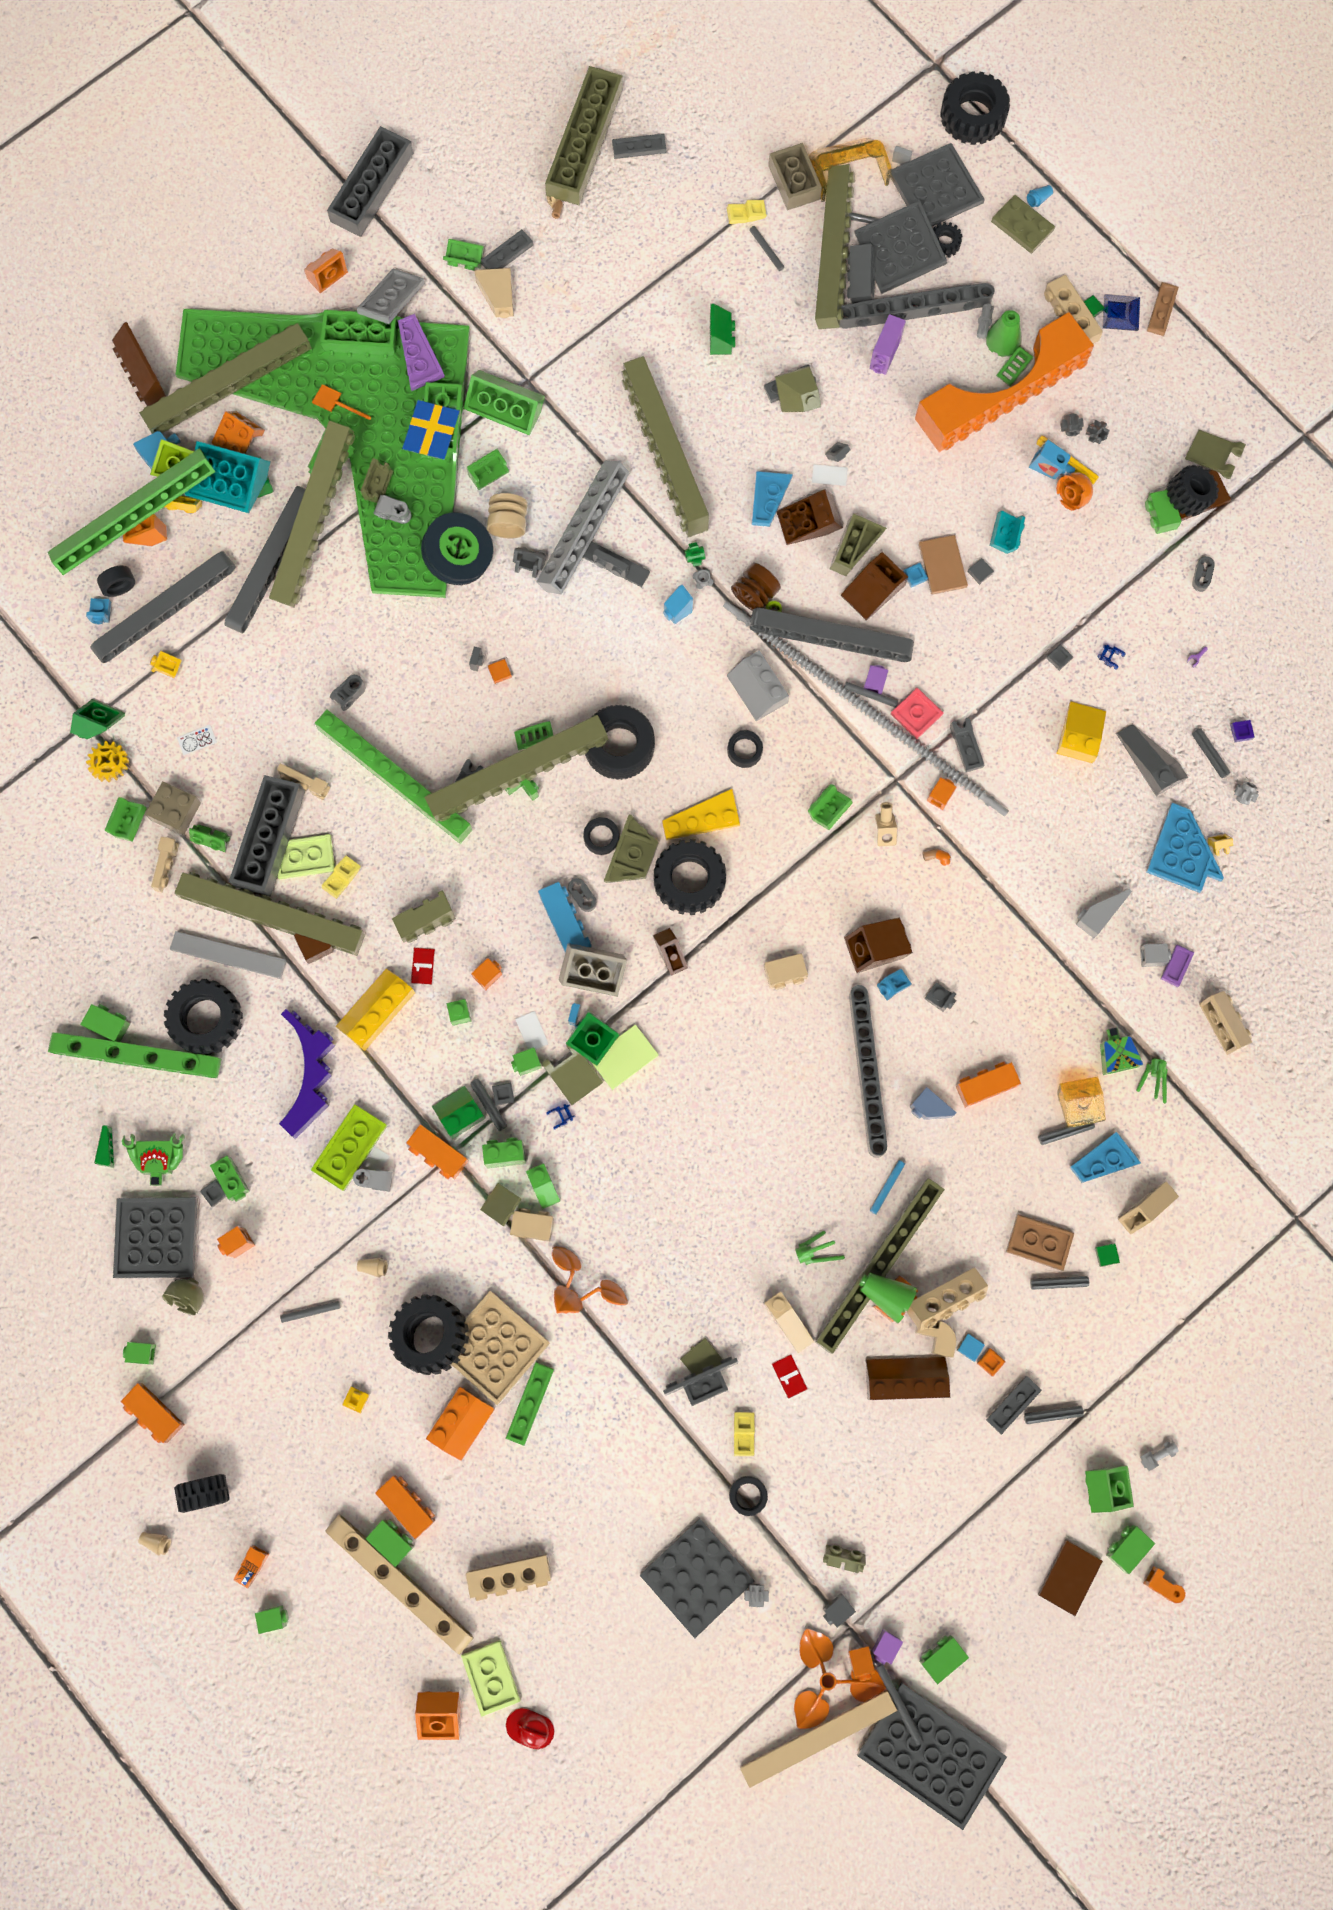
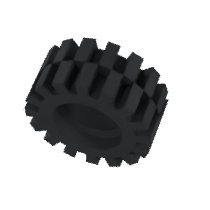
[933,222,963,258]

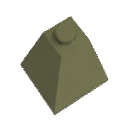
[775,366,821,412]

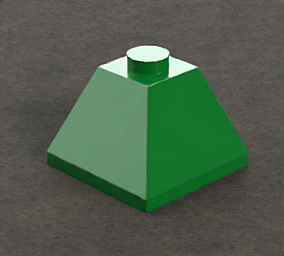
[70,699,125,739]
[565,1010,620,1066]

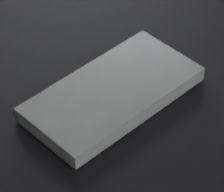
[357,268,424,324]

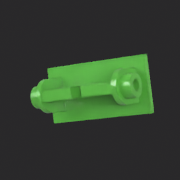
[189,824,230,852]

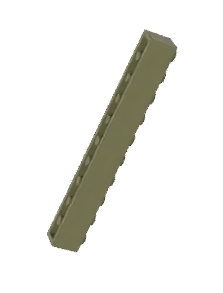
[815,164,855,329]
[139,323,312,434]
[269,421,355,608]
[425,715,608,822]
[174,872,365,956]
[815,1178,945,1354]

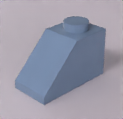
[910,1087,957,1120]

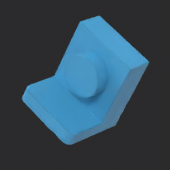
[86,598,111,625]
[877,969,912,1001]

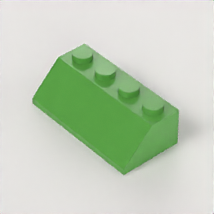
[463,370,545,435]

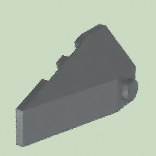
[1116,724,1189,796]

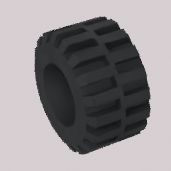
[1167,465,1219,517]
[174,1474,230,1513]

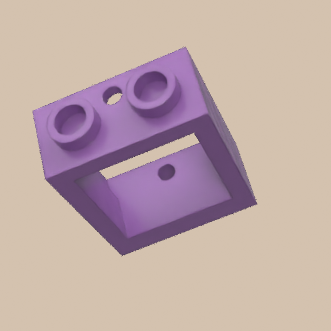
[869,314,906,375]

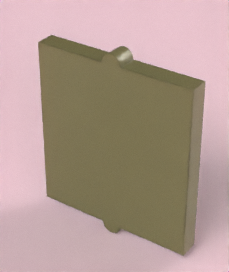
[480,1183,521,1226]
[680,1338,723,1376]

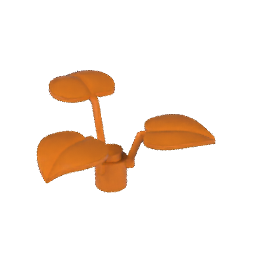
[552,1246,628,1314]
[794,1629,886,1729]

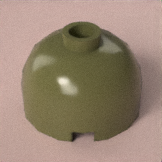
[162,1278,204,1316]

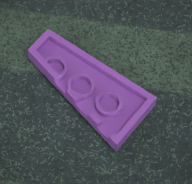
[398,314,444,391]

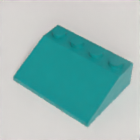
[185,441,271,513]

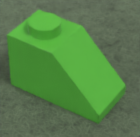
[526,1163,560,1210]

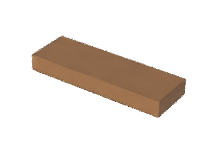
[1147,282,1179,336]

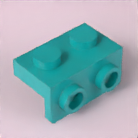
[989,511,1025,554]

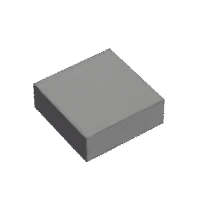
[892,146,912,165]

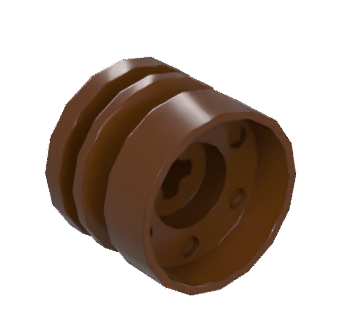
[731,563,781,611]

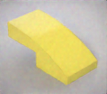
[726,200,767,224]
[322,856,361,899]
[734,1412,755,1456]

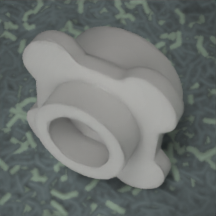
[693,569,713,589]

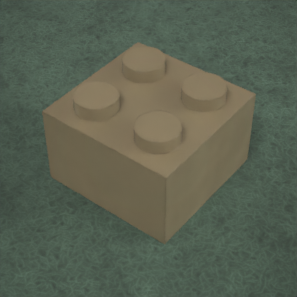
[145,781,201,836]

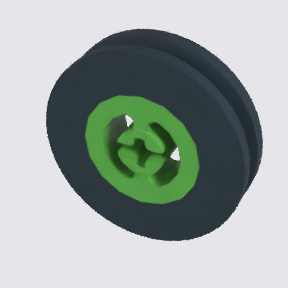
[421,512,493,585]

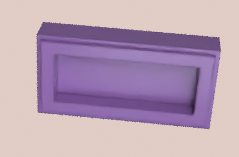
[1160,944,1194,987]

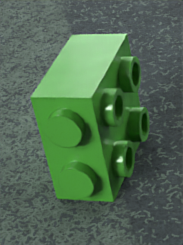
[482,1138,526,1169]

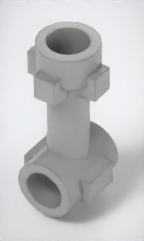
[1140,1441,1179,1471]

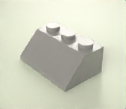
[727,650,789,721]

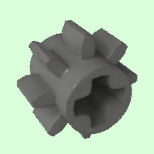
[1060,413,1084,436]
[1086,420,1110,444]

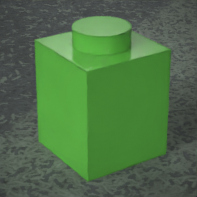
[446,999,472,1026]
[511,1048,542,1076]
[123,1342,156,1365]
[255,1605,289,1634]

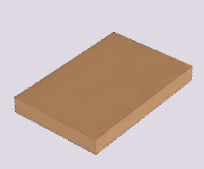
[918,535,968,595]
[1006,1214,1074,1271]

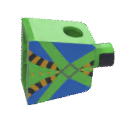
[1100,1027,1143,1075]

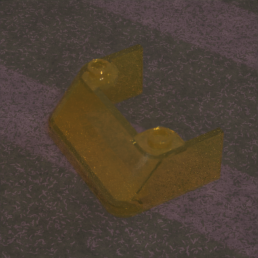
[809,138,892,202]

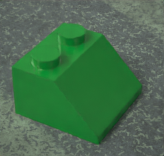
[710,304,735,355]
[432,1086,486,1140]

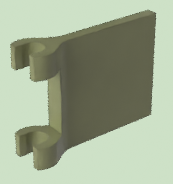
[1185,430,1246,479]
[541,1045,603,1105]

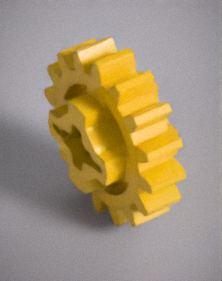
[86,741,129,783]

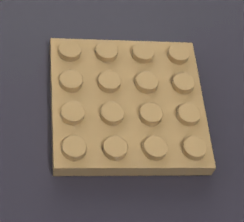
[451,1291,550,1405]

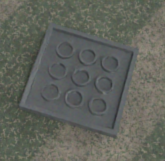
[889,143,985,226]
[854,200,947,294]
[113,1197,197,1278]
[640,1518,755,1639]

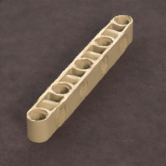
[325,1514,474,1654]

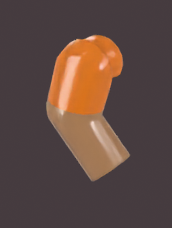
[922,849,951,866]

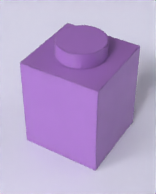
[864,665,888,694]
[871,1629,903,1665]

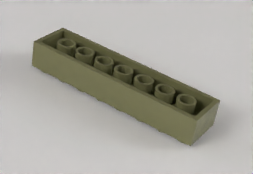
[545,66,623,206]

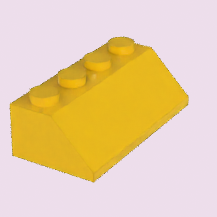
[335,969,415,1051]

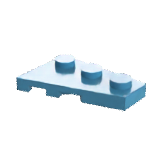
[752,471,793,527]
[1069,1132,1141,1183]

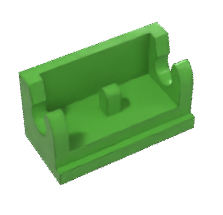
[467,449,509,490]

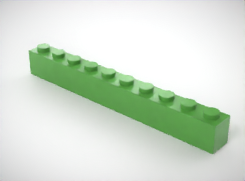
[48,448,215,575]
[315,709,472,844]

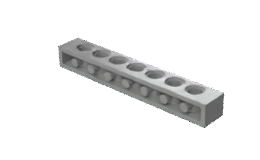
[536,460,630,595]

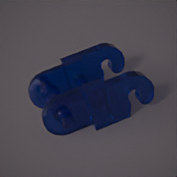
[1097,645,1126,670]
[546,1104,576,1130]

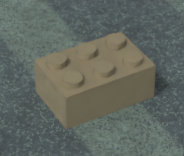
[768,143,822,211]
[558,943,627,997]

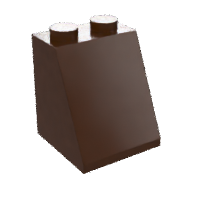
[844,917,913,973]

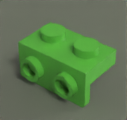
[443,239,484,271]
[808,784,853,830]
[105,797,147,842]

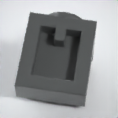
[925,983,957,1012]

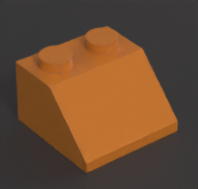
[304,248,348,293]
[415,1691,460,1740]

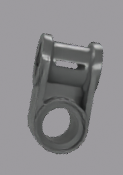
[330,675,366,711]

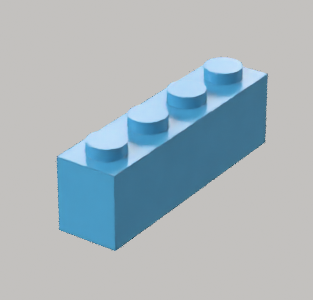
[538,882,592,952]

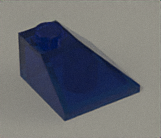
[1103,294,1140,331]

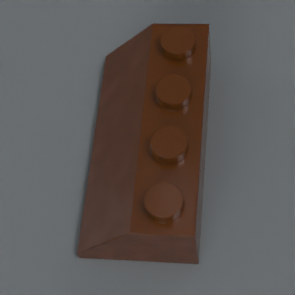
[112,322,166,406]
[865,1357,951,1400]

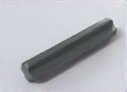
[1192,728,1230,778]
[470,1078,507,1131]
[1038,1118,1095,1145]
[1030,1276,1090,1290]
[1024,1406,1084,1424]

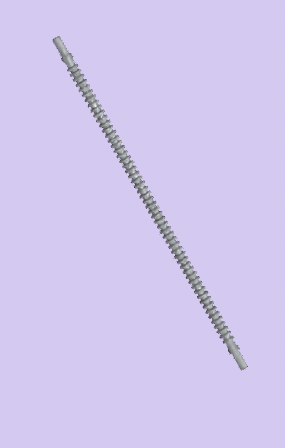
[723,601,1009,817]

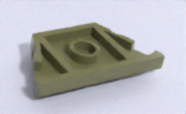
[604,814,659,883]

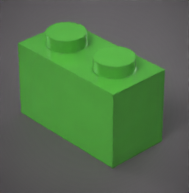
[1145,490,1182,534]
[80,1004,130,1042]
[366,1519,414,1567]
[1106,1525,1156,1574]
[919,1635,969,1685]

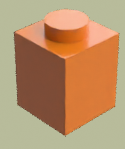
[927,777,957,810]
[471,958,502,991]
[848,1646,875,1681]

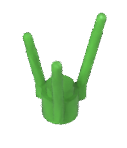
[1136,1059,1168,1104]
[795,1231,845,1265]

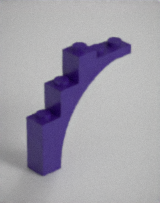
[279,1009,335,1139]

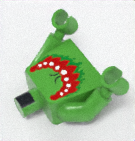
[122,1133,185,1186]

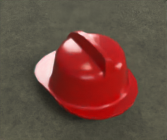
[506,1708,555,1750]

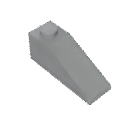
[1076,889,1132,938]

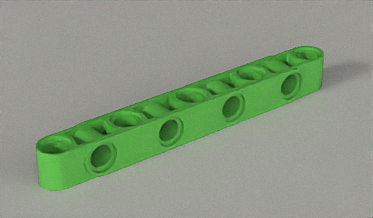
[48,1032,222,1079]

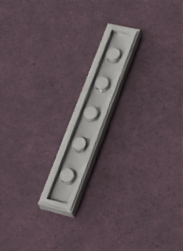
[170,931,287,979]

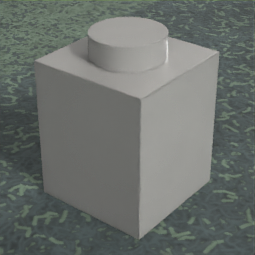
[1140,944,1171,967]

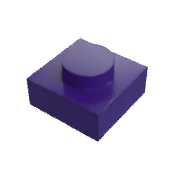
[1230,720,1255,743]

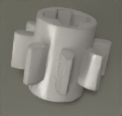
[1234,781,1259,805]
[744,1584,769,1607]

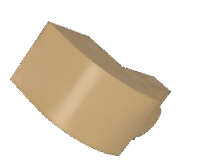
[915,1321,956,1358]

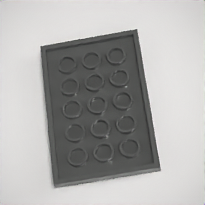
[857,1682,1007,1830]

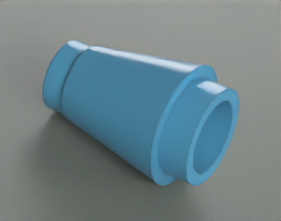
[1027,185,1053,207]

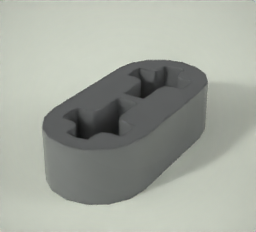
[1192,556,1215,592]
[568,878,596,912]

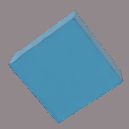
[903,563,928,588]
[568,1003,581,1026]
[957,1334,985,1362]

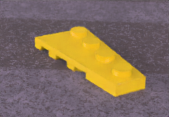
[662,789,740,840]

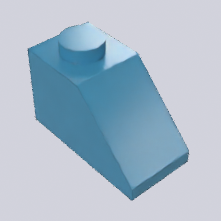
[663,585,693,625]

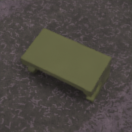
[361,458,393,503]

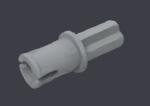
[977,304,994,339]

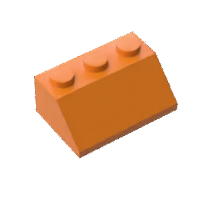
[426,1387,495,1461]

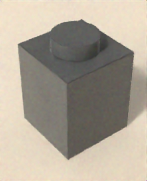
[823,1593,856,1628]

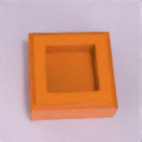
[488,659,512,684]
[977,1348,1006,1377]

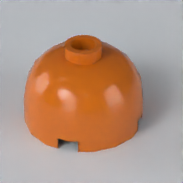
[1056,472,1093,511]

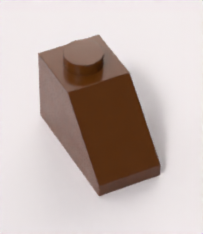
[653,928,688,976]

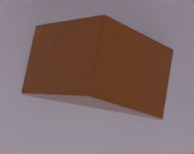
[294,933,334,964]

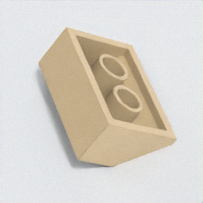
[1199,991,1252,1055]

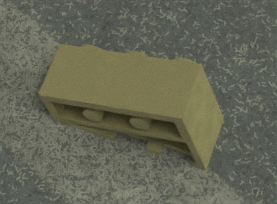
[829,513,887,576]
[392,890,456,943]

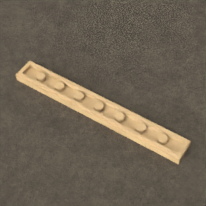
[740,1690,897,1788]

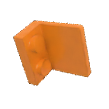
[211,411,265,454]

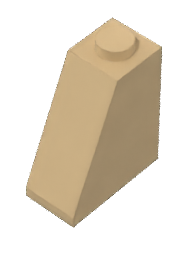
[475,268,514,318]
[1118,1181,1179,1235]

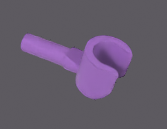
[1187,647,1208,668]

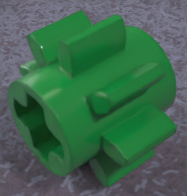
[684,542,706,567]

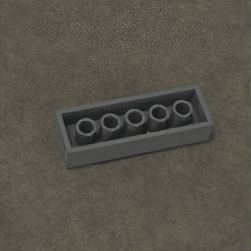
[327,126,414,237]
[229,775,305,897]

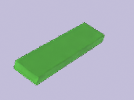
[505,1362,554,1446]

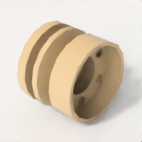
[487,493,528,539]

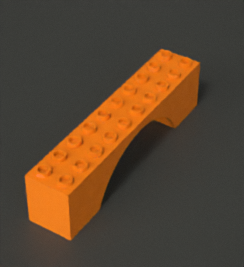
[915,312,1094,452]

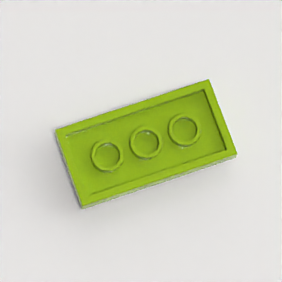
[311,1104,388,1191]

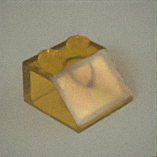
[1057,1076,1106,1128]

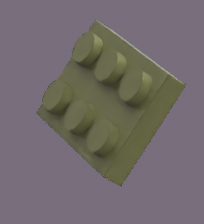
[991,195,1055,254]

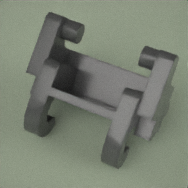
[513,547,546,578]

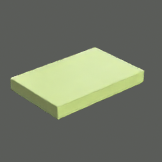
[278,834,335,880]
[591,1025,659,1091]
[461,1640,521,1717]

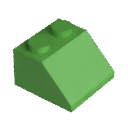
[1085,1466,1134,1513]

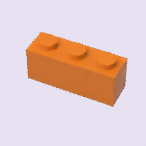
[956,1061,1021,1108]
[406,1124,469,1180]
[120,1383,185,1443]
[375,1475,435,1539]

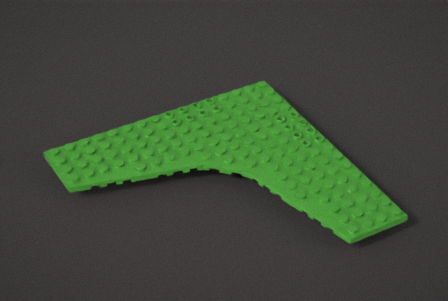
[175,309,470,598]

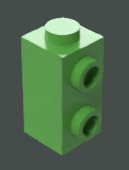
[210,1156,249,1202]

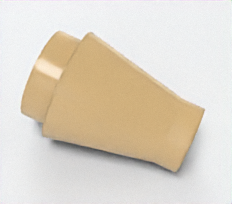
[357,1258,388,1278]
[138,1532,171,1555]

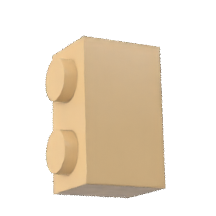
[764,953,808,990]
[510,1208,554,1242]

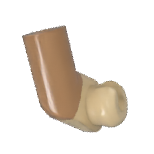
[547,196,563,219]

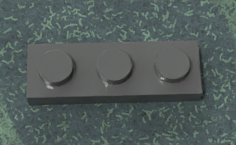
[612,134,667,159]
[481,229,533,269]
[986,1376,1042,1435]

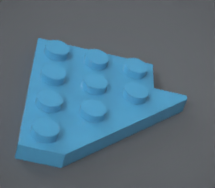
[1146,803,1224,893]

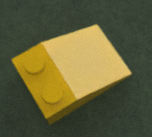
[1056,701,1106,764]

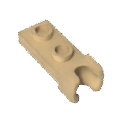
[277,763,330,800]
[151,837,179,893]

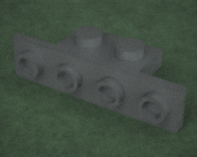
[582,541,650,588]
[663,1357,738,1406]

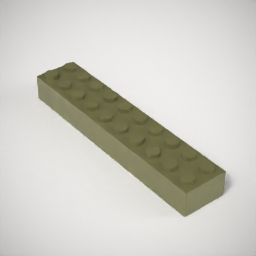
[621,356,709,537]

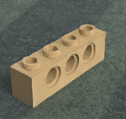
[1044,275,1103,344]
[907,1267,988,1331]
[465,1554,552,1601]

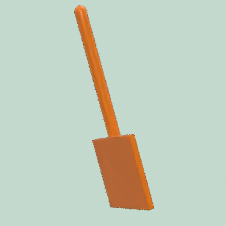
[312,384,371,420]

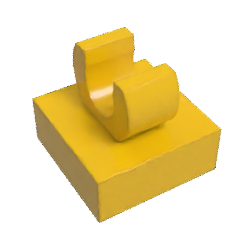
[1208,834,1234,856]
[342,1386,370,1413]

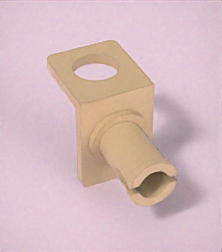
[875,802,897,846]

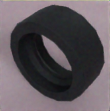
[97,565,135,597]
[727,730,763,768]
[583,817,619,855]
[729,1476,768,1516]

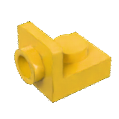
[150,651,182,678]

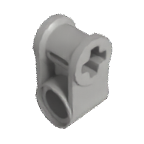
[374,495,412,524]
[353,1169,393,1192]

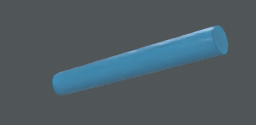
[870,1160,905,1215]

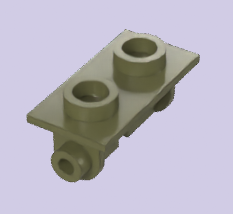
[823,1544,866,1573]

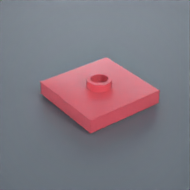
[891,688,944,739]

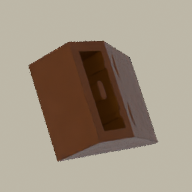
[777,489,843,545]
[841,552,908,621]

